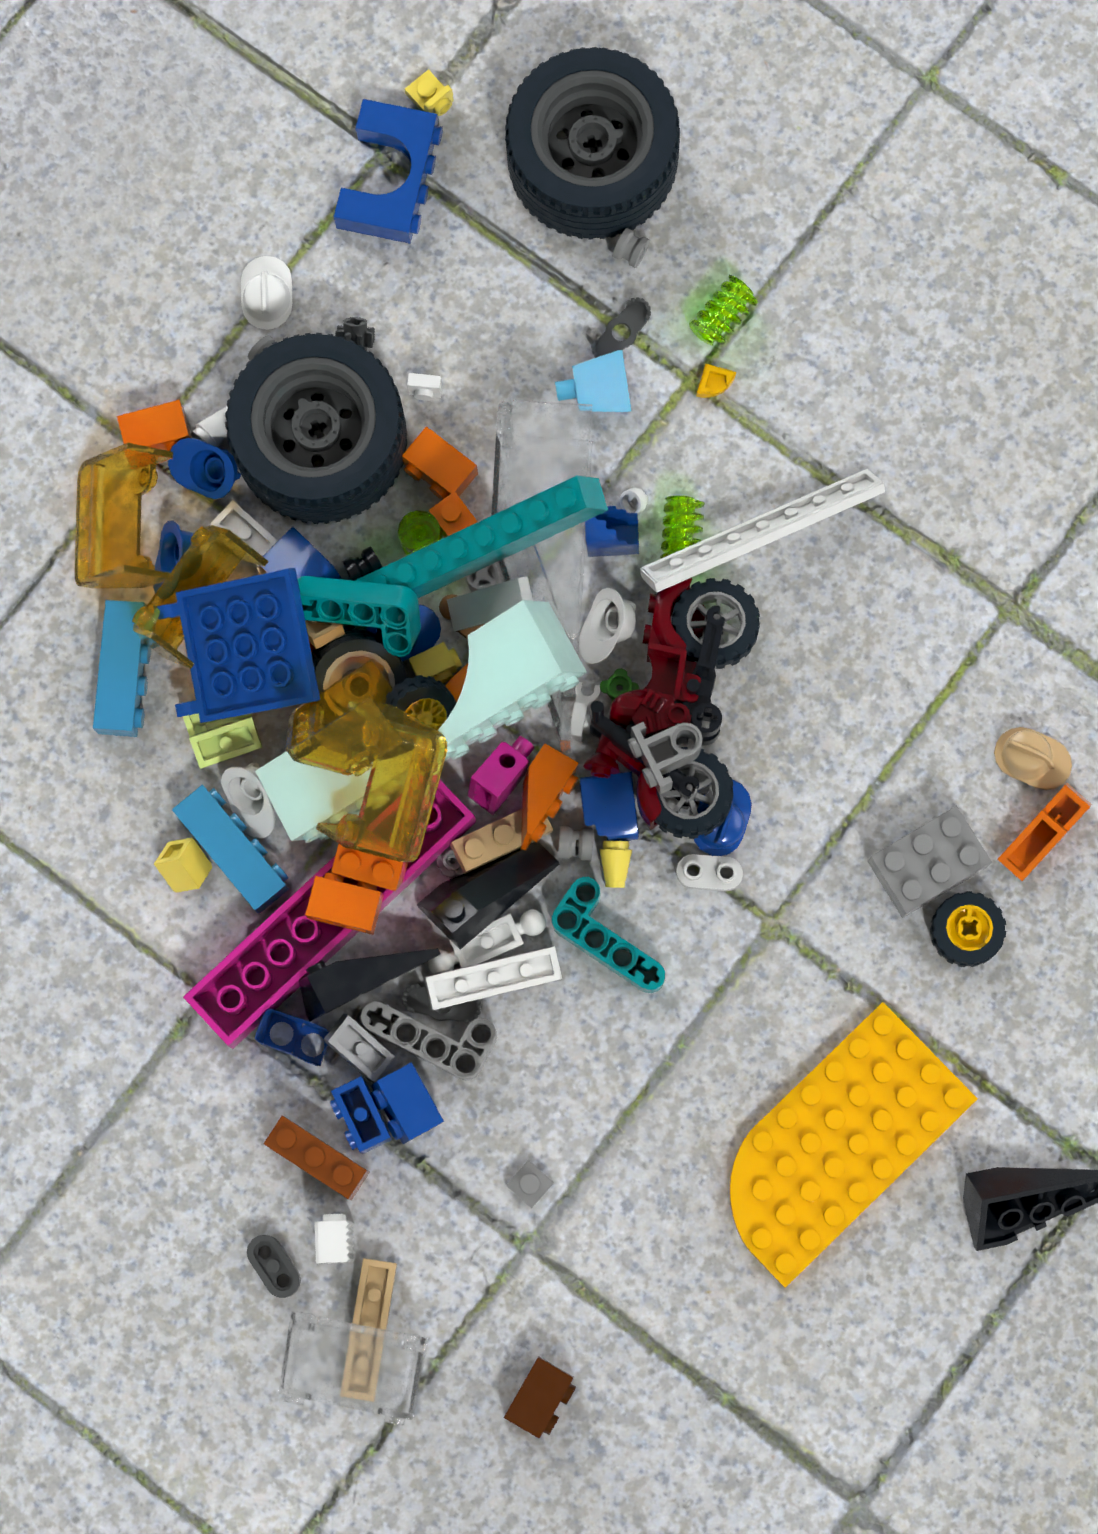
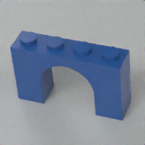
[334,99,443,244]

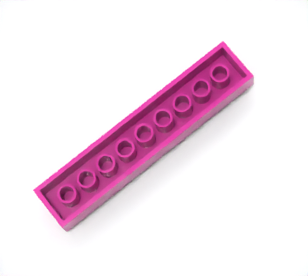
[183,774,476,1049]

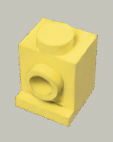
[409,642,462,684]

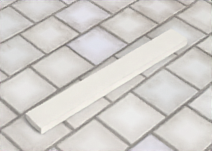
[640,469,885,593]

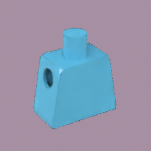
[555,350,632,412]

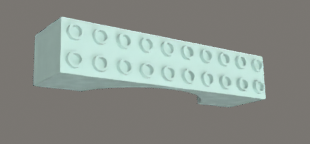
[255,600,587,843]

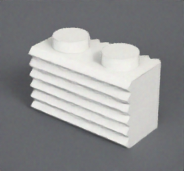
[315,1214,355,1264]

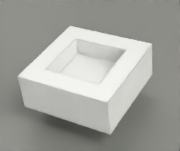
[407,373,442,401]

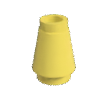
[599,841,632,888]

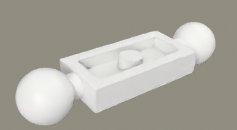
[428,909,546,975]

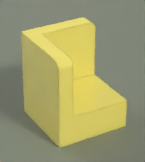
[154,837,212,893]

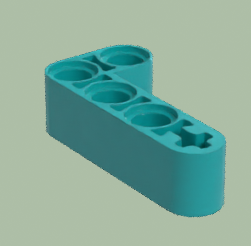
[297,576,421,657]
[552,877,665,993]

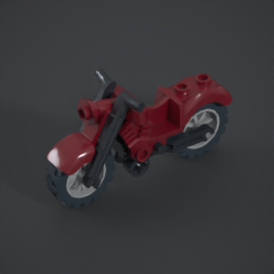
[583,577,760,839]

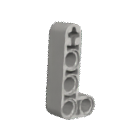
[361,1002,497,1081]

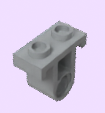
[628,722,703,795]

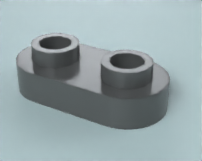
[247,1235,301,1298]

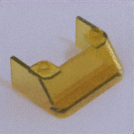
[74,443,173,588]
[132,525,269,669]
[285,659,403,777]
[316,701,447,862]

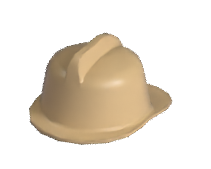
[994,727,1072,790]

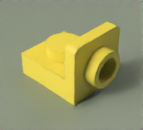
[405,69,454,116]

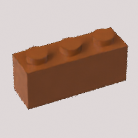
[264,1116,370,1201]

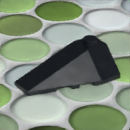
[417,842,560,950]
[299,948,441,1022]
[963,1167,1098,1251]

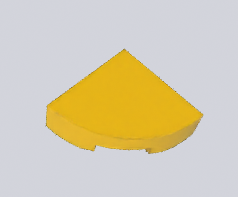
[696,364,736,398]

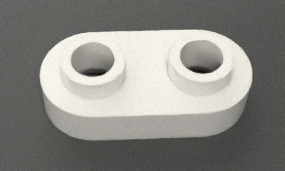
[676,854,743,891]

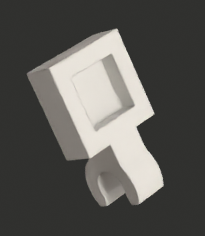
[568,682,600,742]

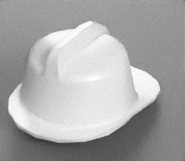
[241,256,293,330]
[579,588,636,664]
[221,763,275,839]

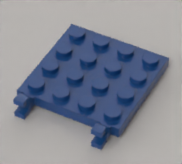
[156,568,320,723]

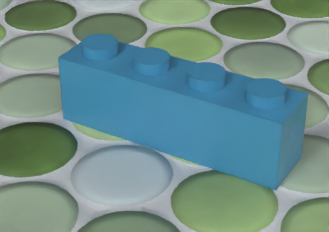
[93,600,154,737]
[172,784,289,914]

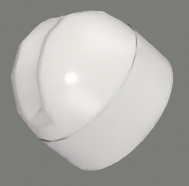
[620,488,648,514]

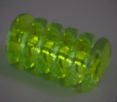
[689,275,758,346]
[660,496,705,559]

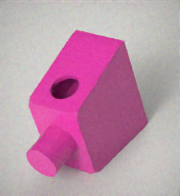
[467,736,534,815]

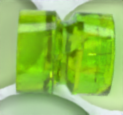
[398,510,442,556]

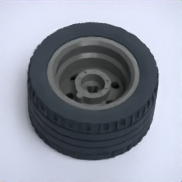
[505,47,680,240]
[225,333,407,524]

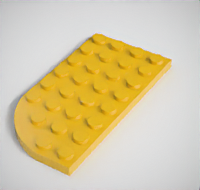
[730,1002,978,1288]

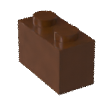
[504,1356,576,1439]

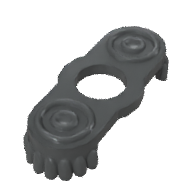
[591,297,651,358]
[402,983,482,1023]

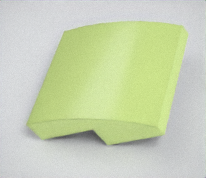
[182,699,262,769]

